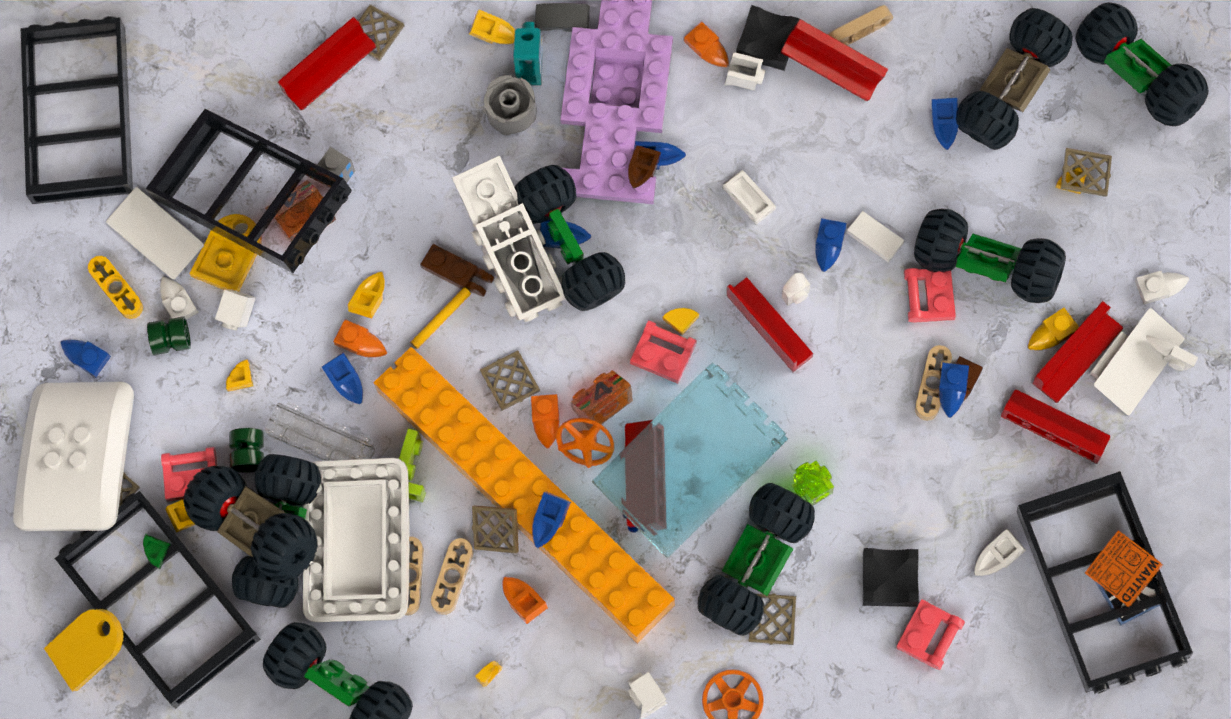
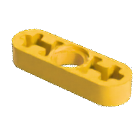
[88,256,143,319]

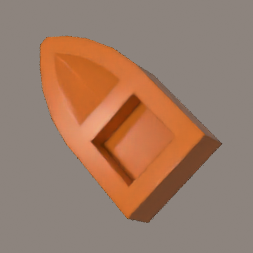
[684,22,729,67]
[333,319,387,357]
[531,394,559,449]
[502,577,548,624]

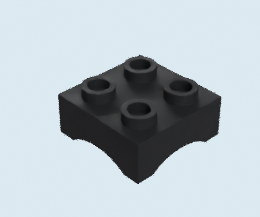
[736,5,800,71]
[863,548,919,607]

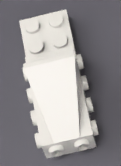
[452,156,565,322]

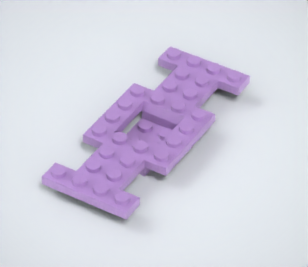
[560,0,673,204]

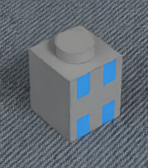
[317,147,355,183]

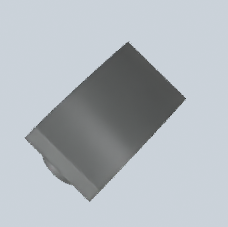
[535,3,590,32]

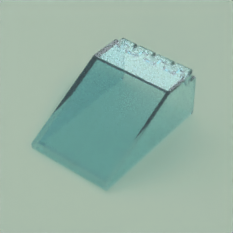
[592,362,788,558]

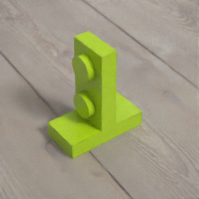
[399,429,426,502]

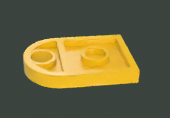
[189,214,262,292]
[44,609,123,691]

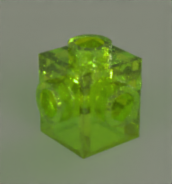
[792,461,834,506]

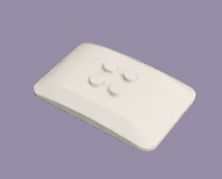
[13,382,134,531]
[303,458,409,622]

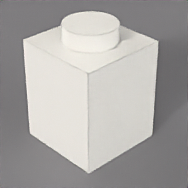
[215,289,256,330]

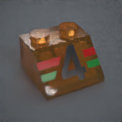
[265,180,336,243]
[571,370,633,429]

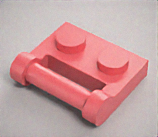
[904,268,956,322]
[630,320,697,384]
[161,447,217,502]
[896,599,965,670]

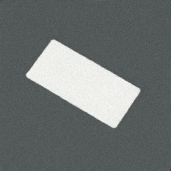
[106,187,204,279]
[1094,308,1184,415]

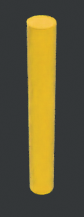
[410,288,471,349]

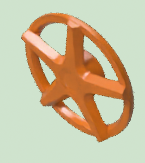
[556,418,614,468]
[702,670,764,719]

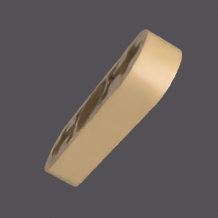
[828,5,893,46]
[915,345,952,421]
[405,537,424,615]
[431,538,473,615]

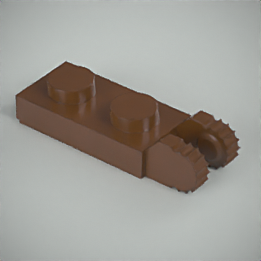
[420,244,494,297]

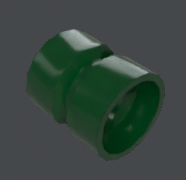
[147,316,191,355]
[229,428,264,473]

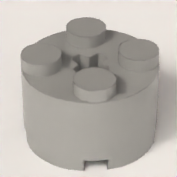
[484,75,537,135]

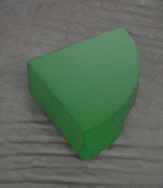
[143,534,171,569]

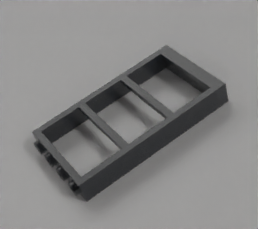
[20,16,133,204]
[146,109,352,273]
[1017,471,1193,694]
[54,491,261,709]

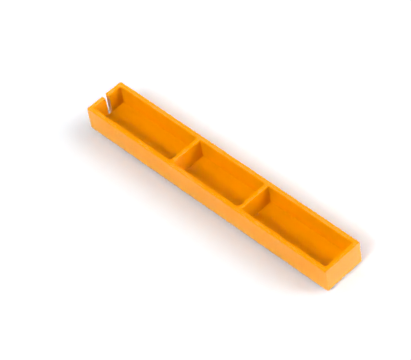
[373,347,675,644]

